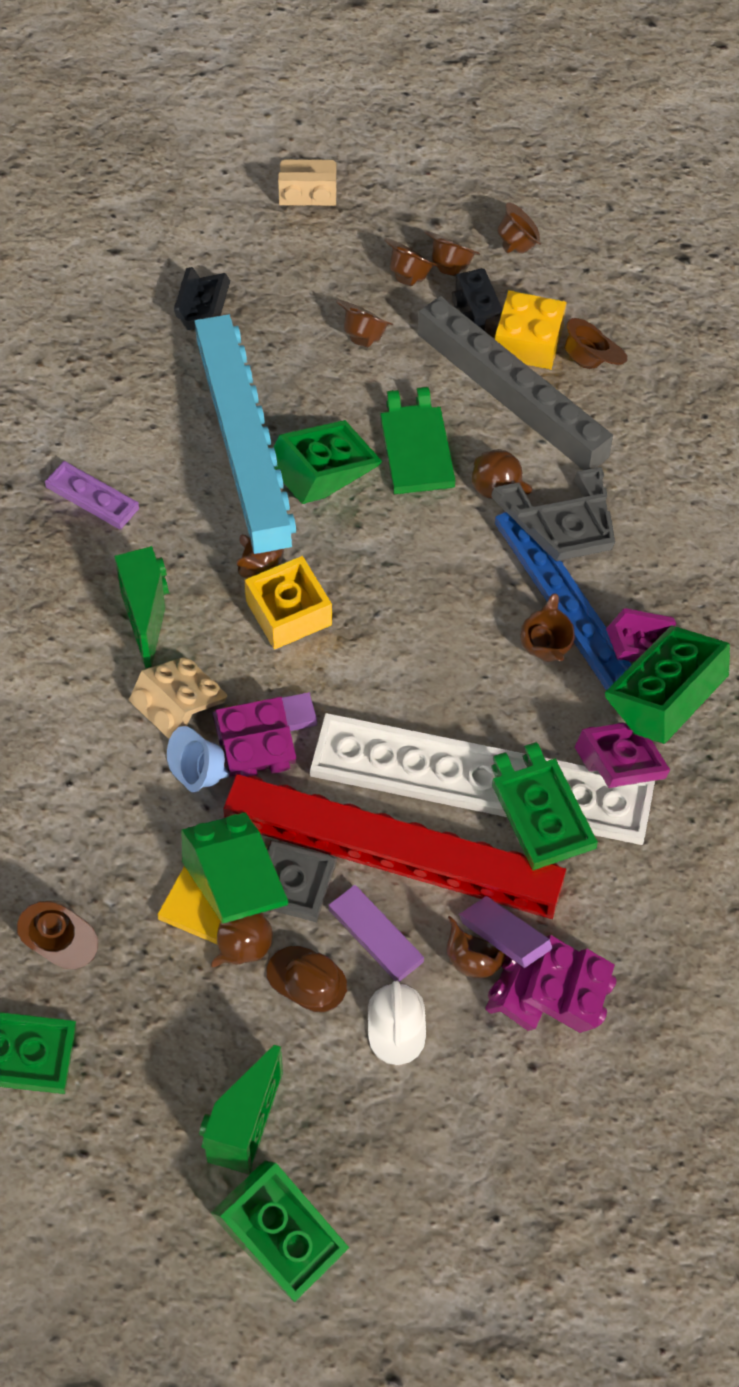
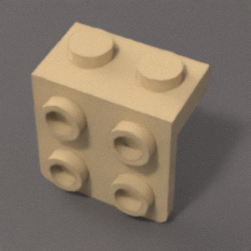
[278,160,337,206]
[129,657,227,739]

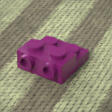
[216,697,296,777]
[574,722,670,788]
[523,935,616,1033]

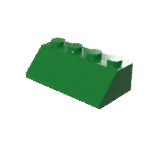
[605,625,730,744]

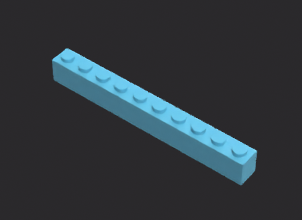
[195,314,296,554]

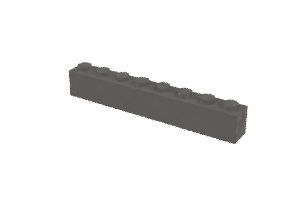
[418,296,613,470]

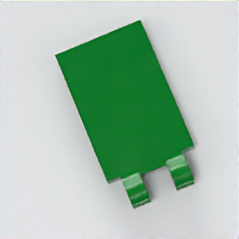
[380,386,456,495]
[491,742,598,870]
[0,1012,76,1094]

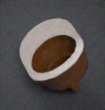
[497,202,541,254]
[424,230,480,276]
[385,238,438,286]
[336,300,393,348]
[564,318,628,369]
[17,900,98,969]
[267,946,347,1012]

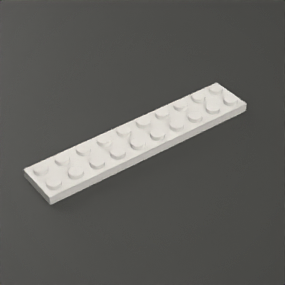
[310,713,655,845]

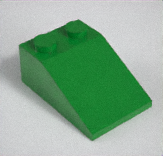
[273,420,382,504]
[114,546,169,669]
[181,812,288,924]
[199,1045,283,1175]
[210,1160,349,1302]

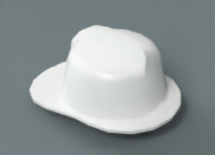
[368,981,426,1065]

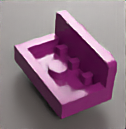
[606,608,676,662]
[485,956,543,1031]

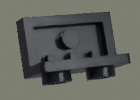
[174,267,231,330]
[452,268,502,331]

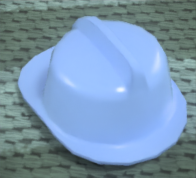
[167,726,230,793]

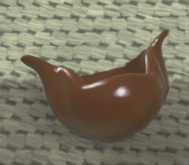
[471,449,532,499]
[237,534,284,579]
[520,593,575,662]
[211,912,273,967]
[446,916,506,978]

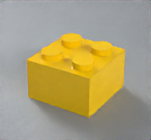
[495,290,567,370]
[244,556,332,650]

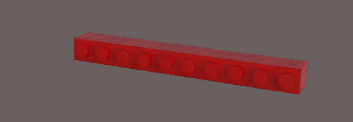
[223,774,566,920]

